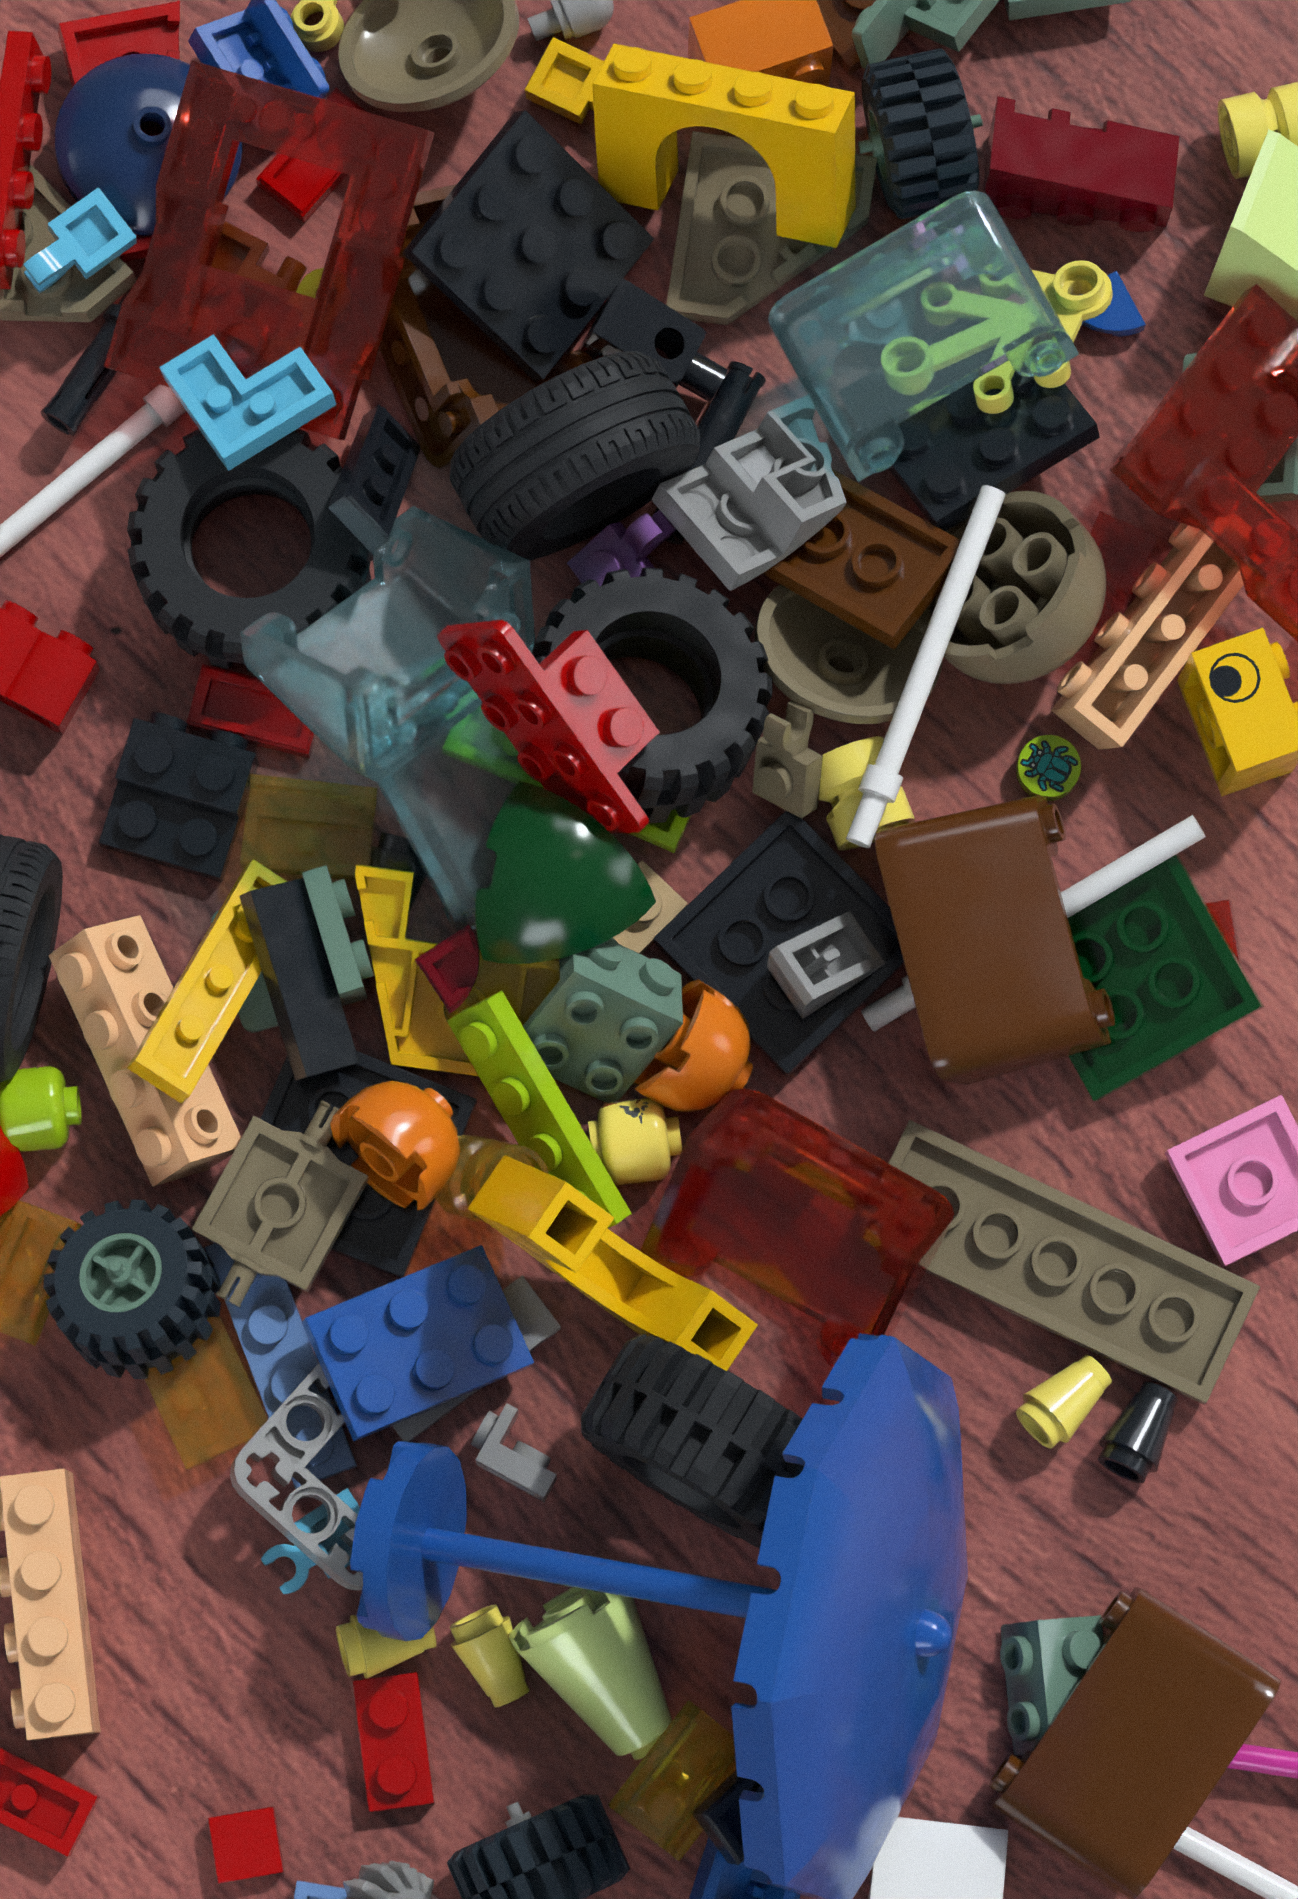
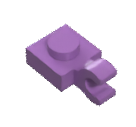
[567,510,677,586]

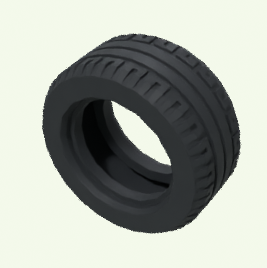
[0,834,63,1082]

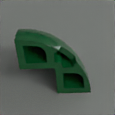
[475,781,656,964]

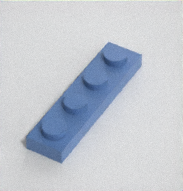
[205,1243,357,1489]

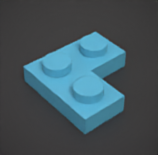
[159,334,337,471]

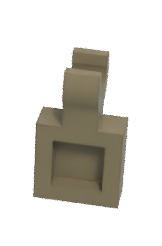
[752,700,823,819]

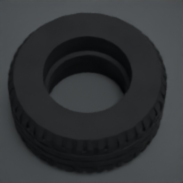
[450,351,700,563]

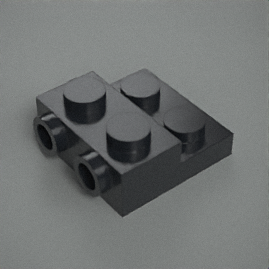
[98,712,259,882]

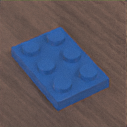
[302,1245,534,1442]

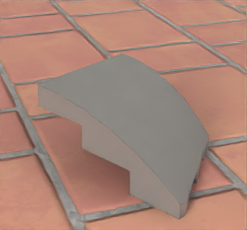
[651,395,846,591]

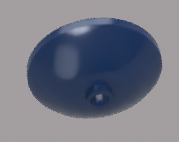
[54,54,242,235]

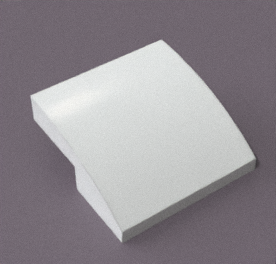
[868,1817,1009,1899]

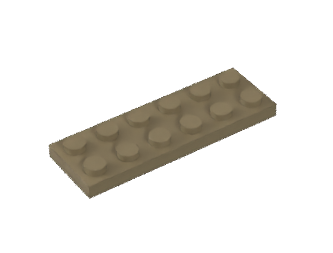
[854,1120,1260,1405]

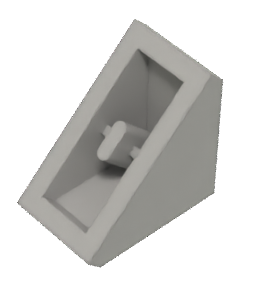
[767,911,885,1019]

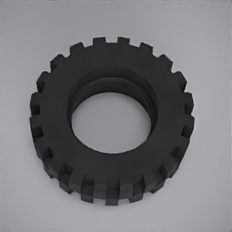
[127,428,374,672]
[531,567,772,824]
[581,1334,804,1548]

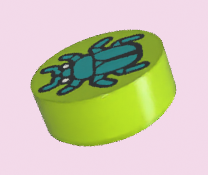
[1016,735,1081,801]

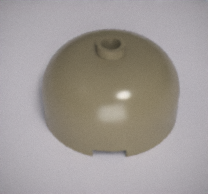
[919,491,1107,684]

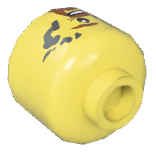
[588,1098,683,1185]

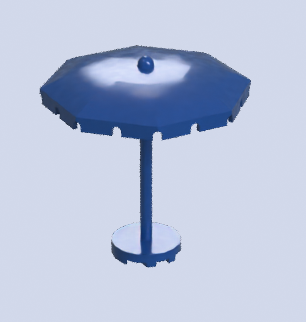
[350,1333,968,1899]

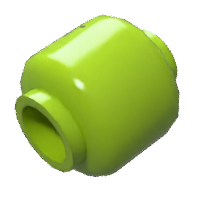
[0,1066,82,1152]

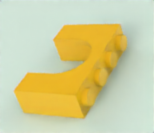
[592,43,856,248]
[467,1155,758,1371]

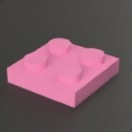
[1165,1095,1298,1268]

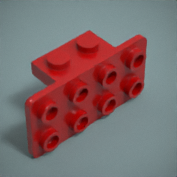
[437,620,660,834]

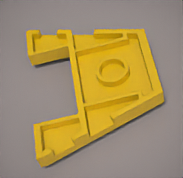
[355,864,560,1076]

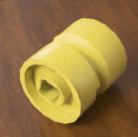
[1217,82,1298,179]
[818,736,915,851]

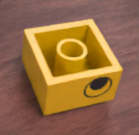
[1177,628,1298,797]

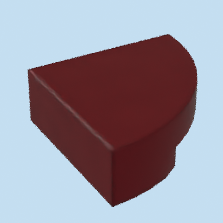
[415,924,480,1013]

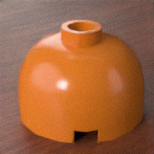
[634,979,753,1112]
[330,1081,460,1210]

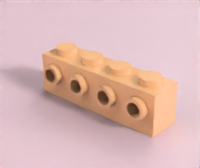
[1051,507,1272,750]
[48,915,241,1187]
[0,1468,101,1741]

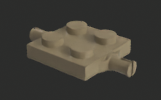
[192,1100,369,1308]

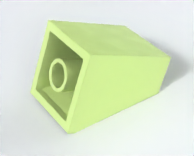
[1204,129,1298,331]

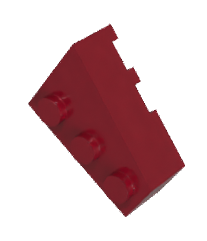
[981,96,1180,232]

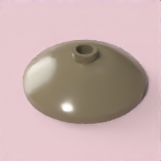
[338,0,519,112]
[754,585,943,724]

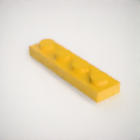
[127,859,287,1103]

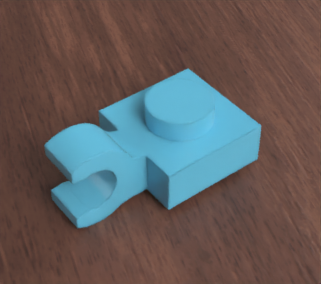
[23,187,137,293]

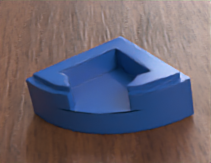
[1080,271,1146,337]

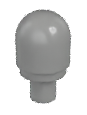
[527,0,614,41]

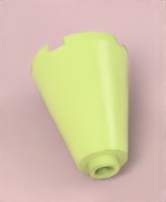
[509,1587,673,1760]

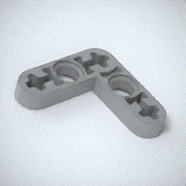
[230,1363,363,1590]

